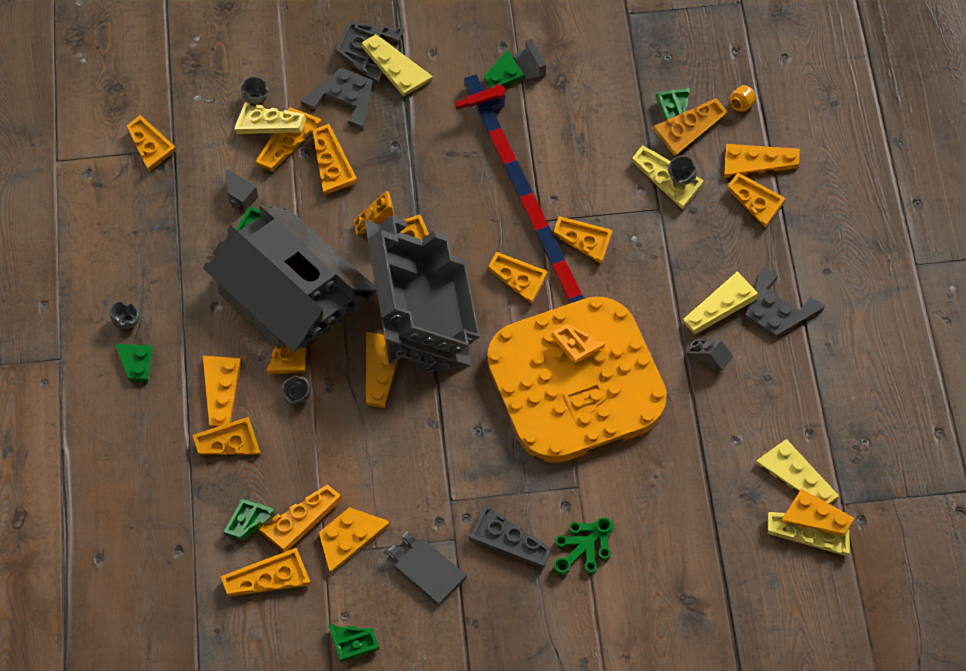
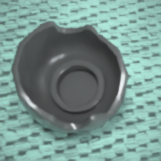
[241,77,269,104]
[668,156,697,186]
[109,301,140,329]
[282,375,311,405]

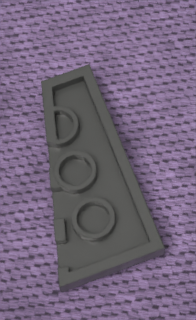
[469,503,552,569]

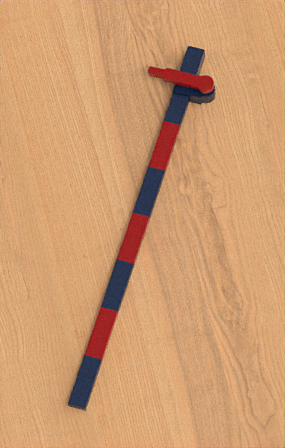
[455,74,584,303]

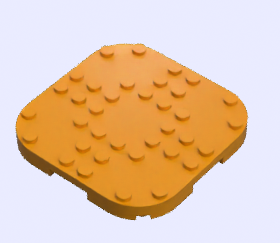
[487,297,667,463]

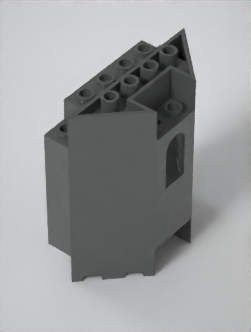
[203,205,376,352]
[365,216,480,374]

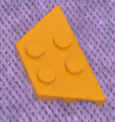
[319,507,390,574]

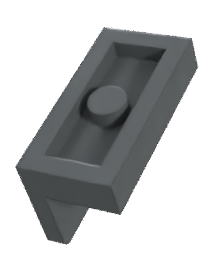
[513,39,546,82]

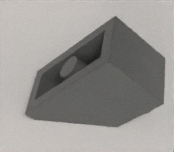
[225,169,258,212]

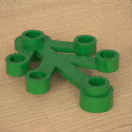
[554,517,614,575]

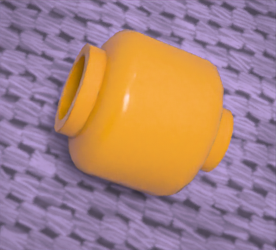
[729,85,757,112]

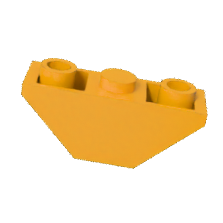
[354,191,395,235]

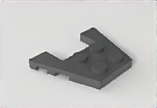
[335,22,404,85]
[301,68,373,130]
[745,266,825,339]

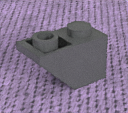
[686,339,733,370]

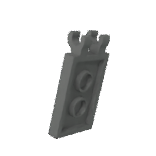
[388,531,467,606]

